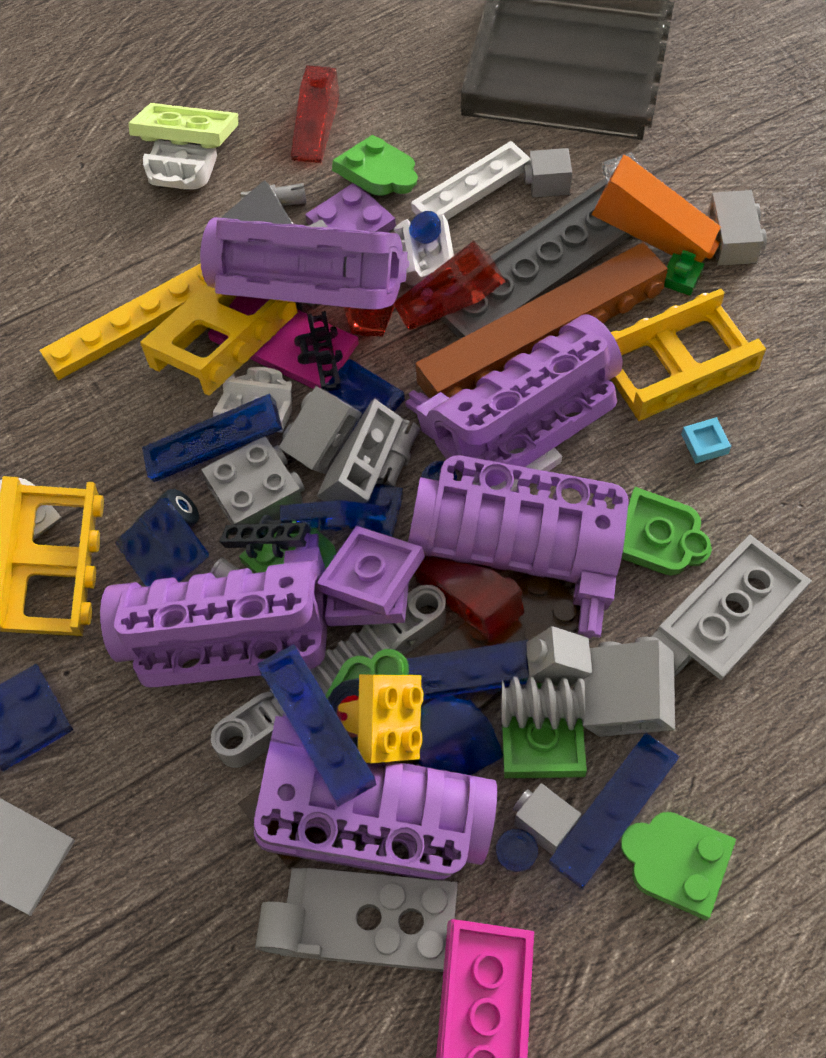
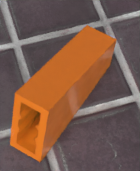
[592,154,721,263]

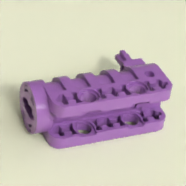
[200,217,409,309]
[405,314,622,487]
[408,455,628,639]
[100,533,327,687]
[254,683,497,881]

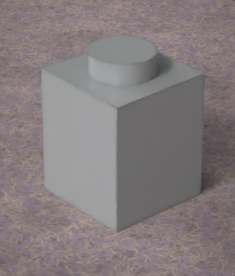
[524,148,572,198]
[526,626,593,687]
[513,783,581,856]

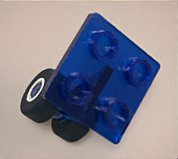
[115,489,209,587]

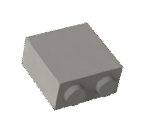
[201,436,305,539]
[583,637,675,737]

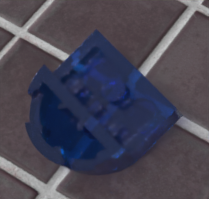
[416,695,503,775]

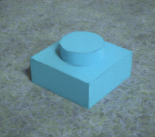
[681,417,731,464]

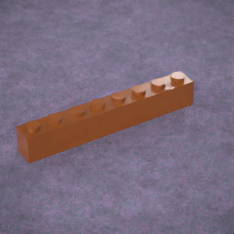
[416,242,668,398]

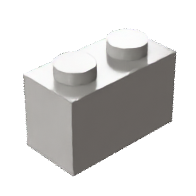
[707,190,767,266]
[279,386,362,474]

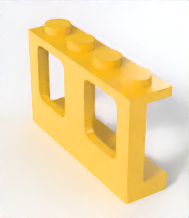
[140,284,298,396]
[611,289,766,421]
[0,476,104,636]

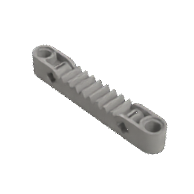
[211,585,446,768]

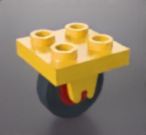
[324,674,423,763]

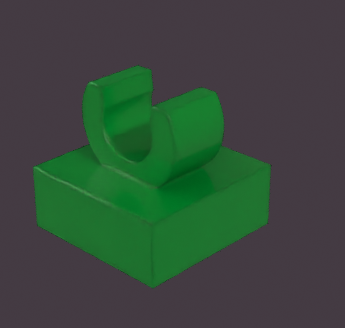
[664,250,705,296]

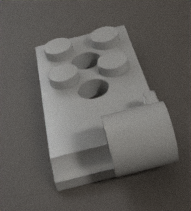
[652,535,812,680]
[255,868,458,972]

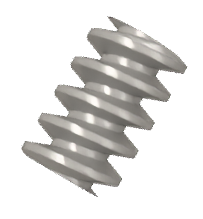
[501,677,585,730]

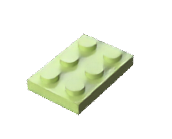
[129,103,238,149]

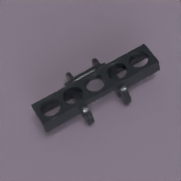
[294,311,343,391]
[219,514,312,558]

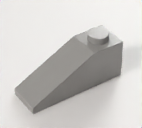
[317,399,403,516]

